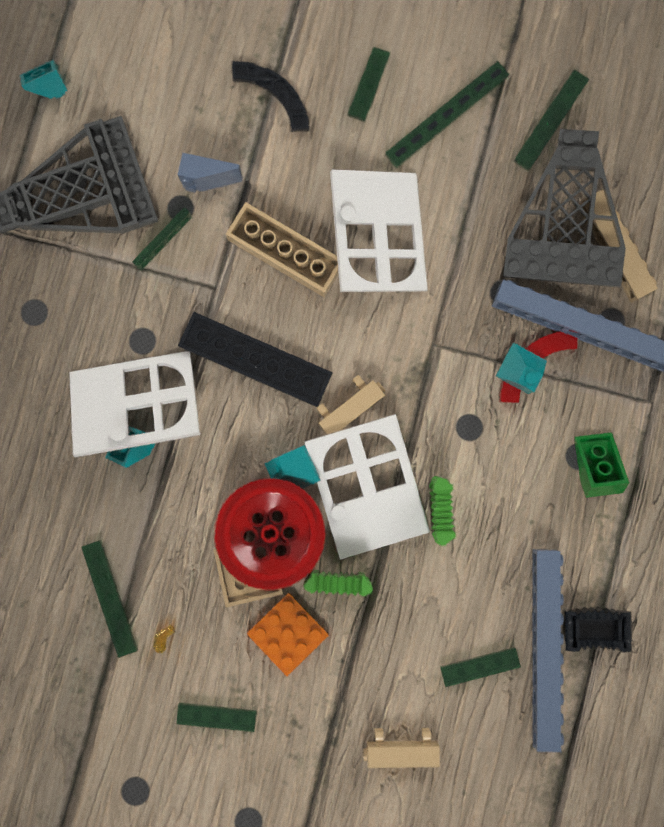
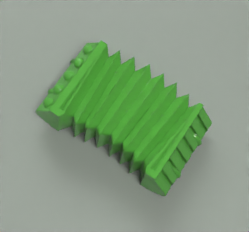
[429,476,456,546]
[303,570,373,596]

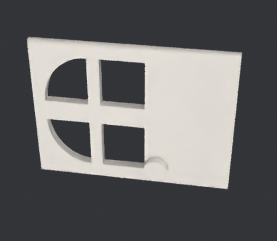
[330,170,428,292]
[70,351,200,457]
[305,414,430,560]

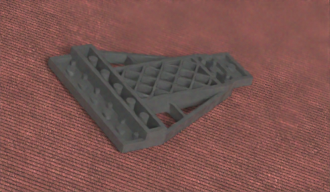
[0,116,159,234]
[503,129,626,288]

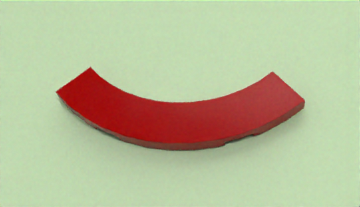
[499,330,578,403]

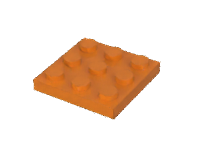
[247,592,329,676]

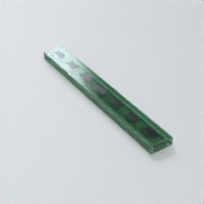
[385,61,510,169]

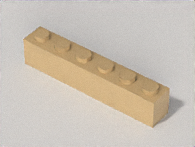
[579,189,658,303]

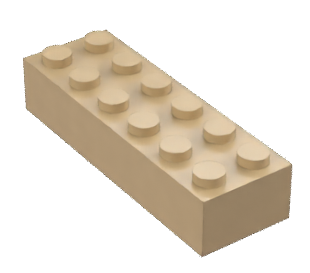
[226,202,339,298]

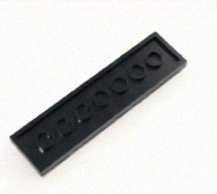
[178,312,333,407]

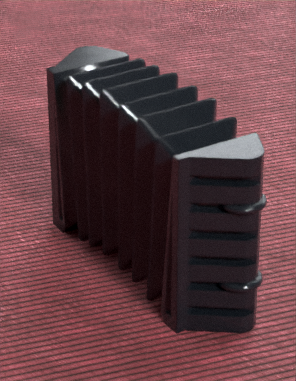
[564,606,633,653]

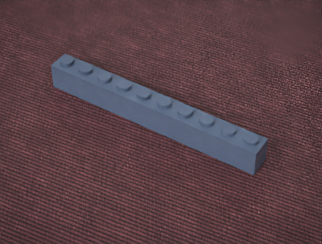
[492,280,664,372]
[532,549,564,752]

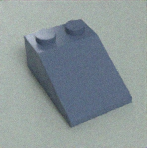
[177,153,243,192]

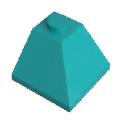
[20,60,68,99]
[495,343,547,394]
[105,426,155,468]
[264,445,321,489]

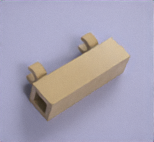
[317,375,385,435]
[363,728,440,768]

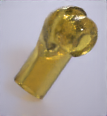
[153,624,176,653]

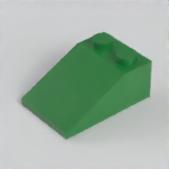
[574,432,630,498]

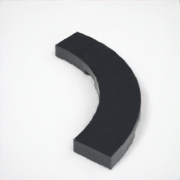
[232,61,310,132]

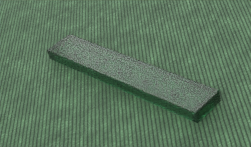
[513,69,590,171]
[81,540,138,658]

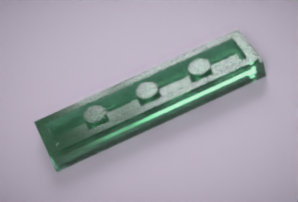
[348,47,391,122]
[132,207,192,271]
[440,647,521,687]
[176,703,257,732]

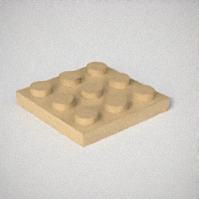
[213,536,283,607]

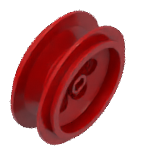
[214,478,325,590]

